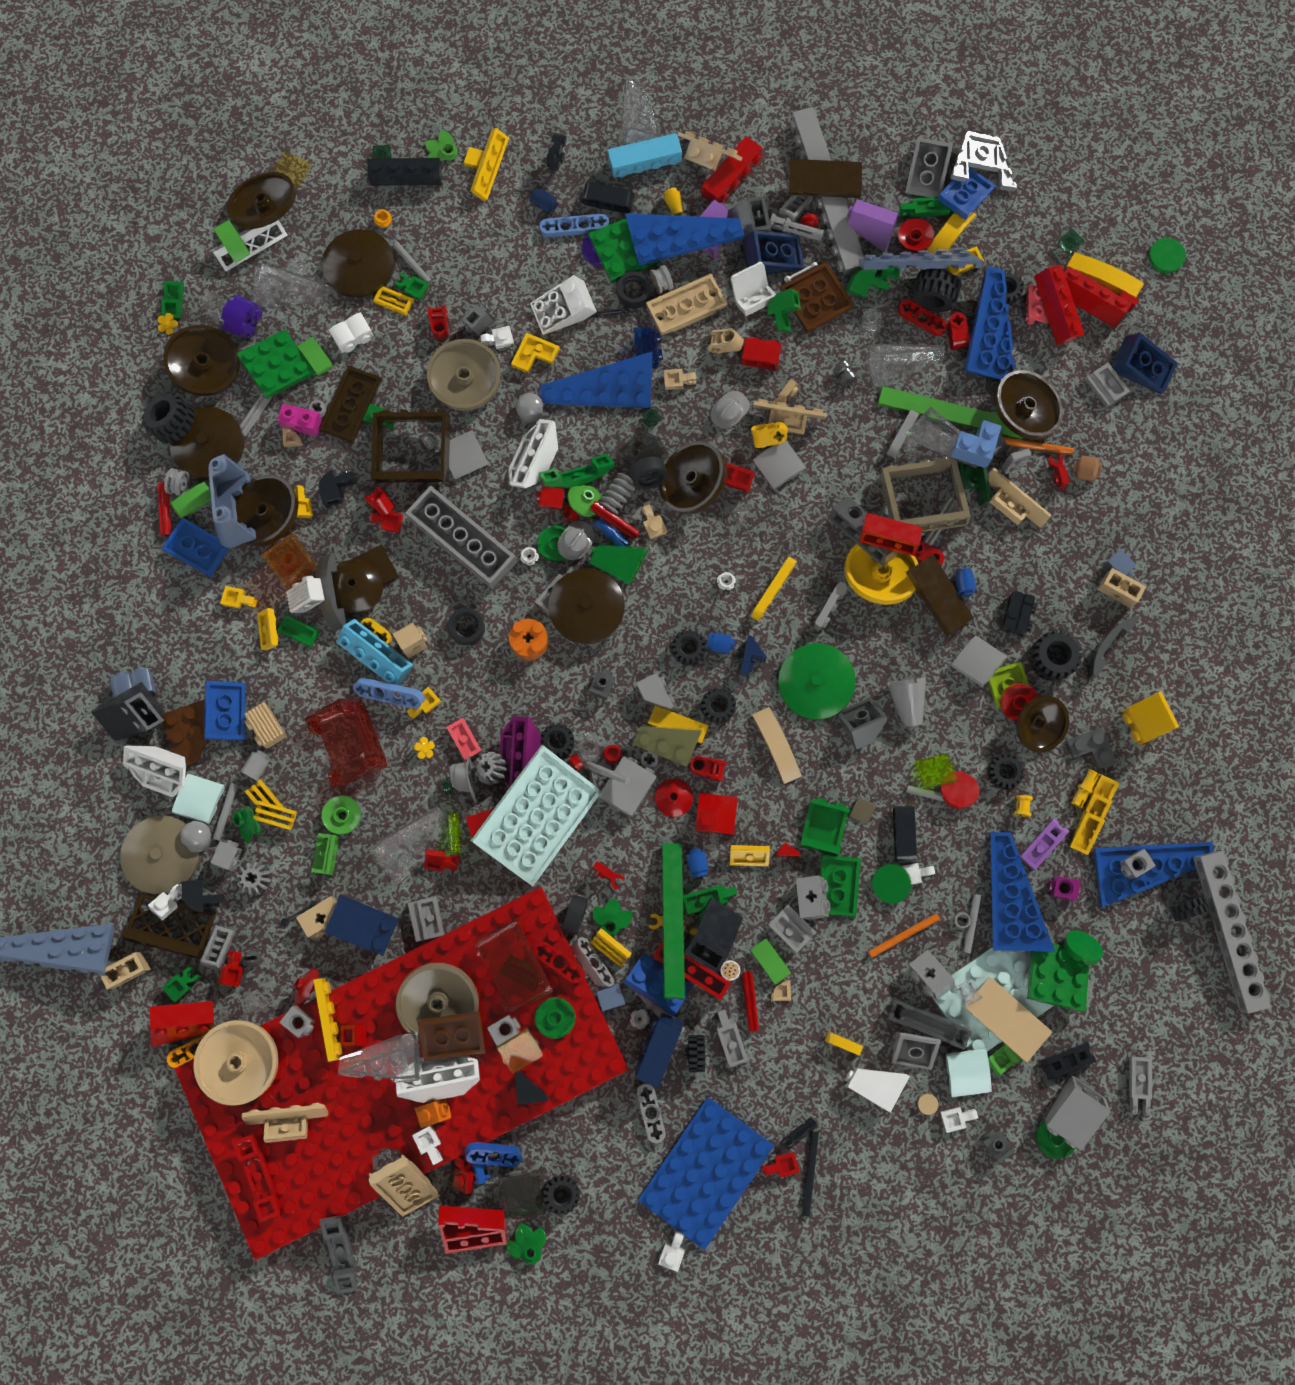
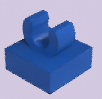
[470,1164,491,1185]

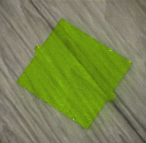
[914,753,957,789]

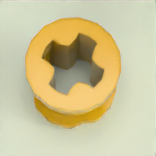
[1013,795,1033,817]

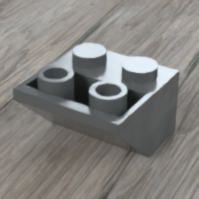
[728,196,771,245]

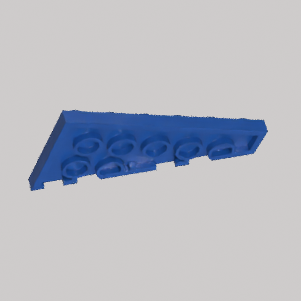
[625,213,744,266]
[964,265,1015,382]
[991,832,1055,952]
[1093,842,1214,908]

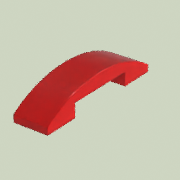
[232,1134,280,1222]

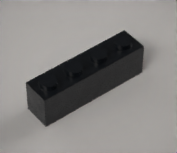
[367,158,442,186]

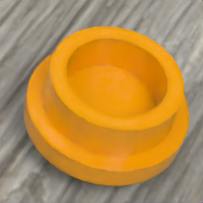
[374,209,392,228]

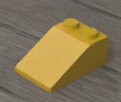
[1122,691,1179,746]

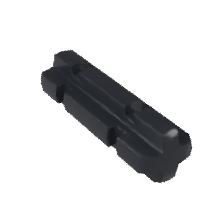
[781,1117,817,1150]

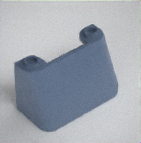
[208,454,256,548]

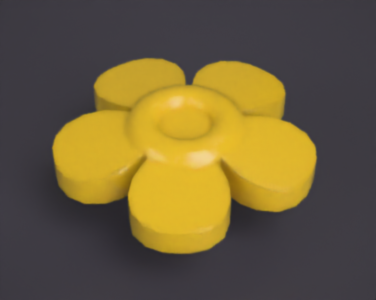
[157,313,178,335]
[414,737,435,759]

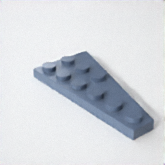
[859,248,983,270]
[0,924,114,976]

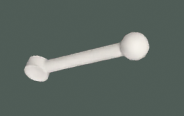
[784,262,818,283]

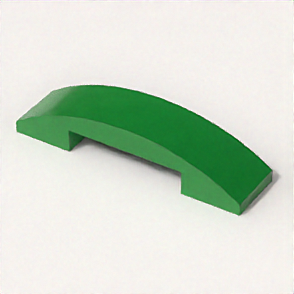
[538,454,615,488]

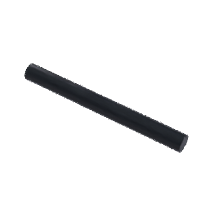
[802,1131,819,1217]

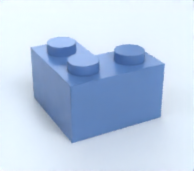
[950,420,1002,468]

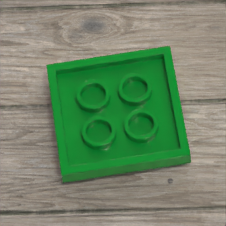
[588,218,660,283]
[237,329,315,399]
[1027,943,1089,1013]

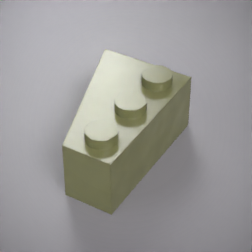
[633,725,702,767]

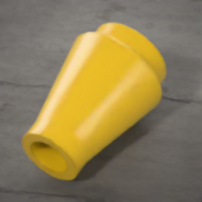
[663,188,683,216]

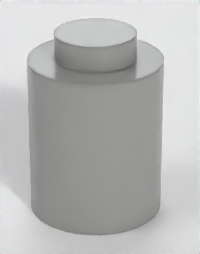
[240,750,269,781]

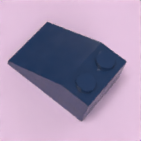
[743,230,805,275]
[1111,333,1178,395]
[324,895,399,956]

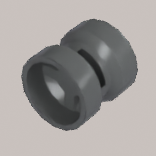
[833,361,858,387]

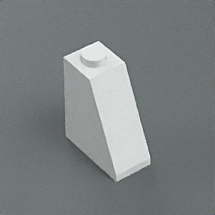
[845,1068,910,1113]

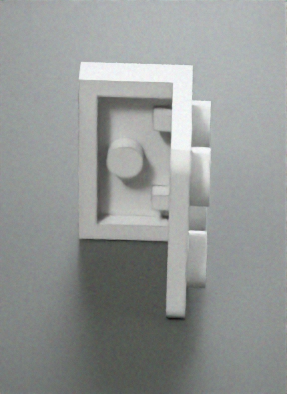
[731,262,776,316]

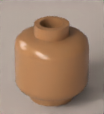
[1073,456,1102,481]

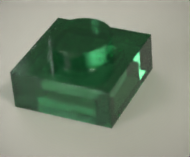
[372,144,392,159]
[1057,229,1085,255]

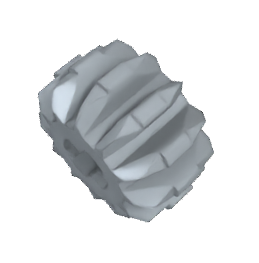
[474,752,508,785]
[236,862,271,896]

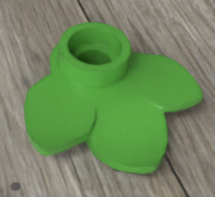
[425,130,458,162]

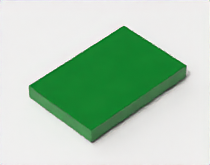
[820,854,861,918]

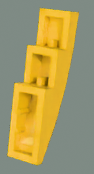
[1066,252,1144,297]
[1069,774,1119,855]

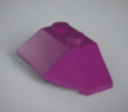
[499,716,541,791]

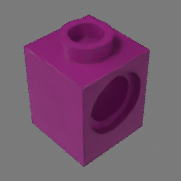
[1047,876,1081,902]

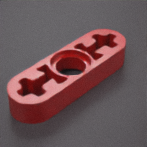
[898,300,947,336]
[533,942,585,983]

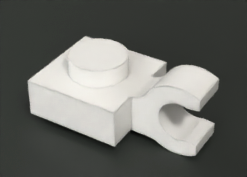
[480,326,514,349]
[901,863,935,885]
[148,884,181,921]
[940,1107,978,1133]
[412,1125,443,1165]
[658,1231,685,1272]

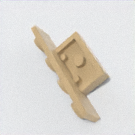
[678,131,742,171]
[753,399,827,435]
[989,468,1051,528]
[242,1103,328,1143]

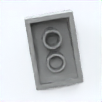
[905,137,953,197]

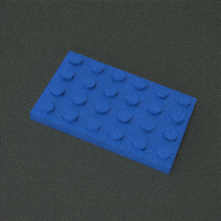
[638,1096,775,1250]

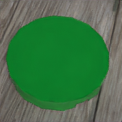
[1148,238,1186,274]
[537,525,566,563]
[872,864,912,904]
[1063,930,1103,965]
[535,997,576,1039]
[1036,1120,1076,1159]

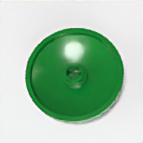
[778,643,856,720]

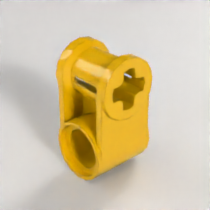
[751,422,788,448]

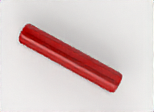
[157,482,172,537]
[590,501,639,540]
[742,971,759,1032]

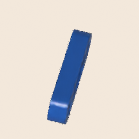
[464,1142,522,1167]

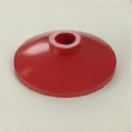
[898,218,934,252]
[654,779,693,817]
[294,968,318,1007]

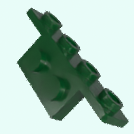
[956,431,992,506]

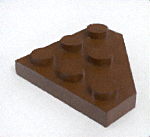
[163,700,210,767]

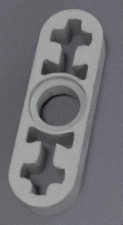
[886,410,919,459]
[572,937,614,991]
[637,1083,666,1143]

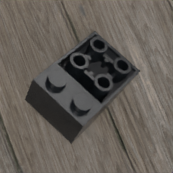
[91,682,164,741]
[684,897,743,973]

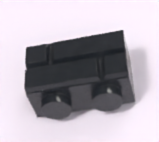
[1001,591,1037,636]

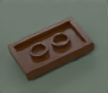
[418,1011,486,1062]

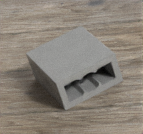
[599,756,657,818]

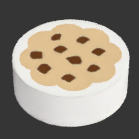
[720,960,740,981]

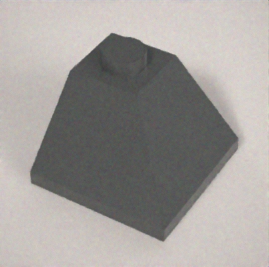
[837,697,888,750]

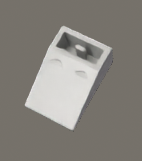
[530,275,597,335]

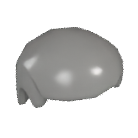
[516,393,544,423]
[180,821,211,852]

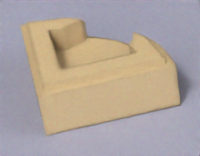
[282,428,303,447]
[771,980,791,1001]

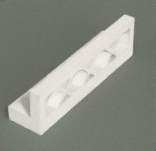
[212,220,287,272]

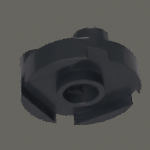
[547,133,567,171]

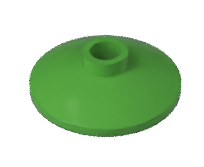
[567,484,601,517]
[322,796,361,835]

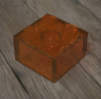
[262,533,317,590]

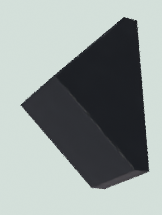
[515,1070,550,1104]

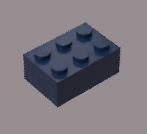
[634,1013,684,1088]

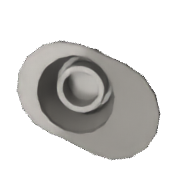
[710,391,750,429]
[558,521,595,560]
[450,756,476,803]

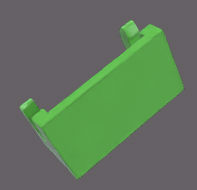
[311,833,340,876]

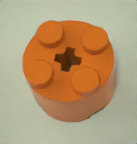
[509,619,549,661]

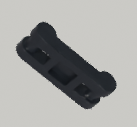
[1040,1041,1096,1080]

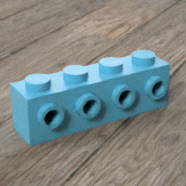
[607,133,682,178]
[336,619,413,685]

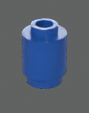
[955,568,977,597]
[707,632,735,654]
[686,848,709,878]

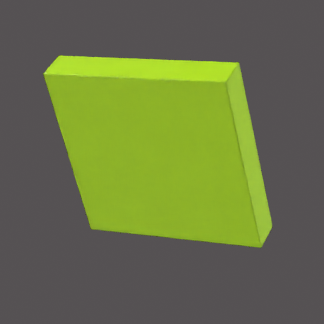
[987,662,1030,709]

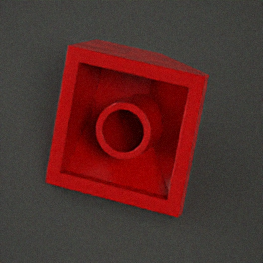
[695,793,738,836]

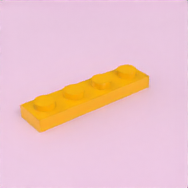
[470,128,509,201]
[313,978,342,1062]

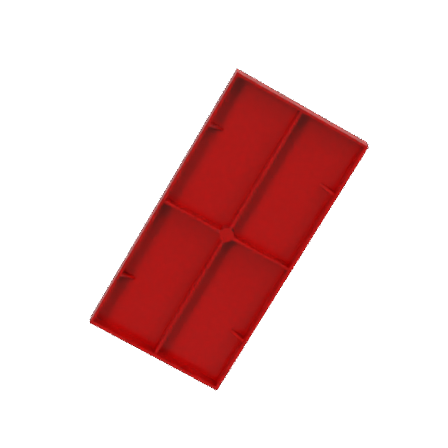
[174,887,629,1261]

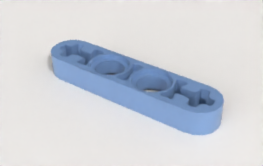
[540,214,609,237]
[353,678,425,709]

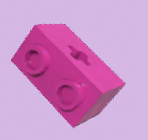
[277,404,323,437]

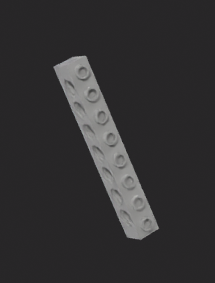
[1193,851,1271,1014]

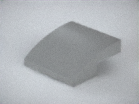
[438,430,488,479]
[753,440,806,490]
[951,636,1007,687]

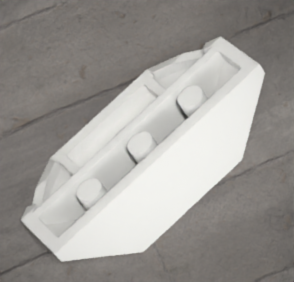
[508,419,558,488]
[123,746,186,797]
[396,1056,480,1103]

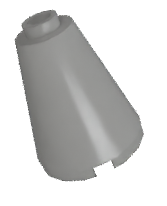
[887,677,926,730]

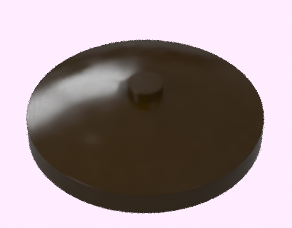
[226,172,296,229]
[322,229,395,298]
[163,325,240,396]
[994,370,1063,440]
[170,407,245,480]
[659,441,727,515]
[235,475,299,547]
[548,569,625,644]

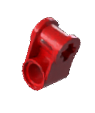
[427,305,449,342]
[947,312,971,350]
[363,486,394,516]
[689,756,727,782]

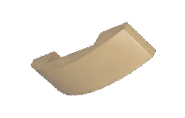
[752,707,802,784]

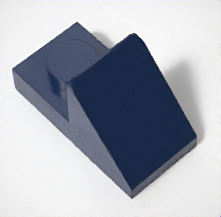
[740,635,767,677]

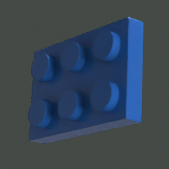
[937,166,996,220]
[161,517,230,578]
[204,681,245,741]
[624,952,693,1017]

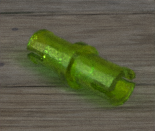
[446,813,462,854]

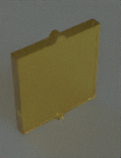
[272,151,312,188]
[496,1028,543,1074]

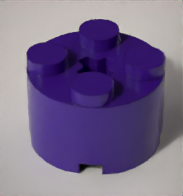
[221,294,263,338]

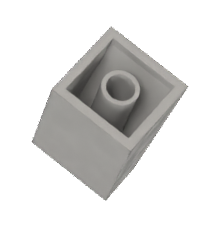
[1045,1075,1111,1150]

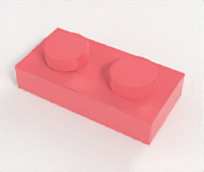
[446,718,482,761]

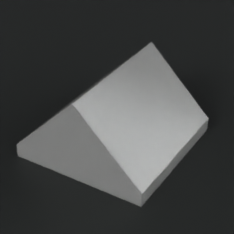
[892,1032,941,1070]

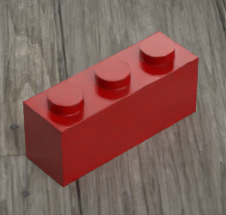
[859,513,923,556]

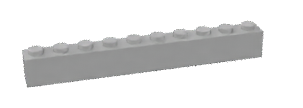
[790,107,864,278]

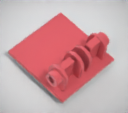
[1025,284,1049,325]

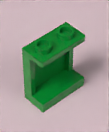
[799,797,850,856]

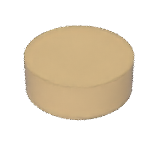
[917,1094,938,1115]

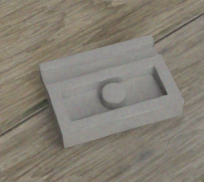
[1085,363,1130,408]
[408,896,445,942]
[768,905,817,953]

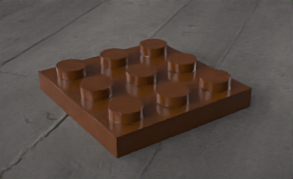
[779,262,855,334]

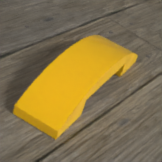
[927,212,976,253]

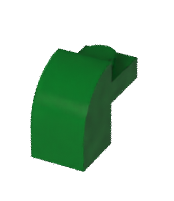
[845,269,890,298]
[768,289,801,333]

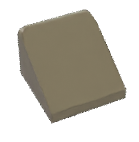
[849,797,876,824]

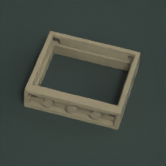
[880,457,971,532]

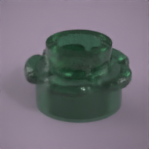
[643,409,661,426]
[440,777,456,795]

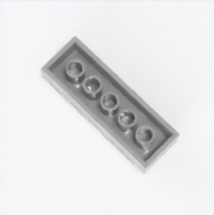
[405,485,517,590]

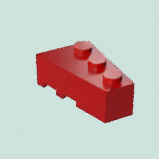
[149,1001,214,1047]
[438,1206,507,1254]

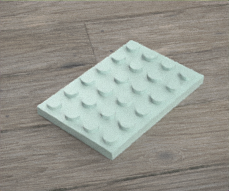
[471,745,601,886]
[931,947,1054,1051]

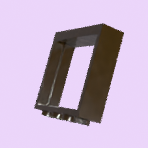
[371,409,450,483]

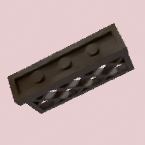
[121,893,217,960]

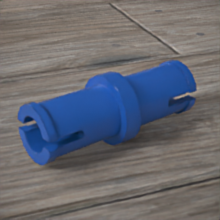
[594,517,629,546]

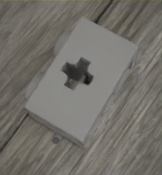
[796,876,830,920]
[909,950,955,1000]

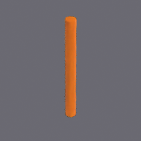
[1003,437,1074,455]
[868,913,940,958]

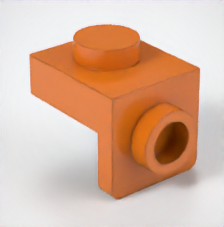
[415,1098,451,1128]

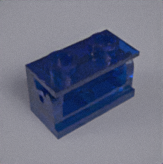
[633,326,663,368]

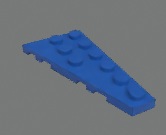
[540,351,653,408]

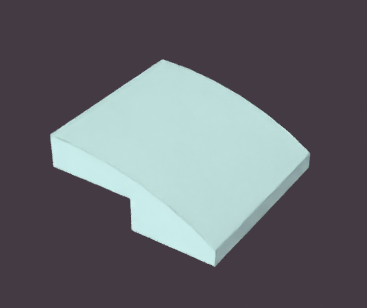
[172,774,225,825]
[946,1048,992,1097]

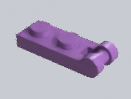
[1020,818,1069,871]

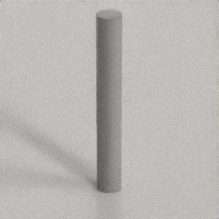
[393,242,432,284]
[585,761,631,785]
[213,783,238,841]
[906,785,944,801]
[963,894,981,954]

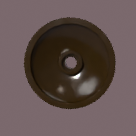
[331,559,384,615]
[1017,695,1069,753]

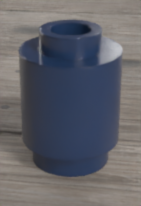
[530,188,558,214]

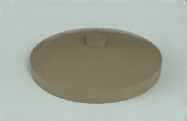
[427,339,501,411]
[120,816,201,894]
[396,963,479,1041]

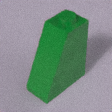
[589,545,649,584]

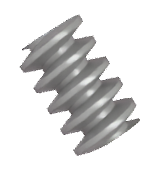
[599,473,635,515]

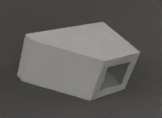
[636,673,675,711]

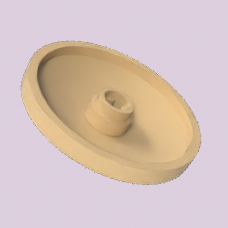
[194,1020,278,1105]

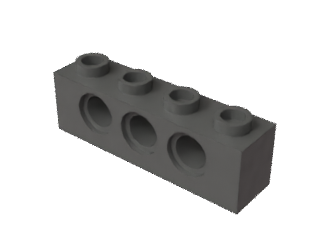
[829,496,899,567]

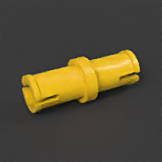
[1071,769,1100,809]

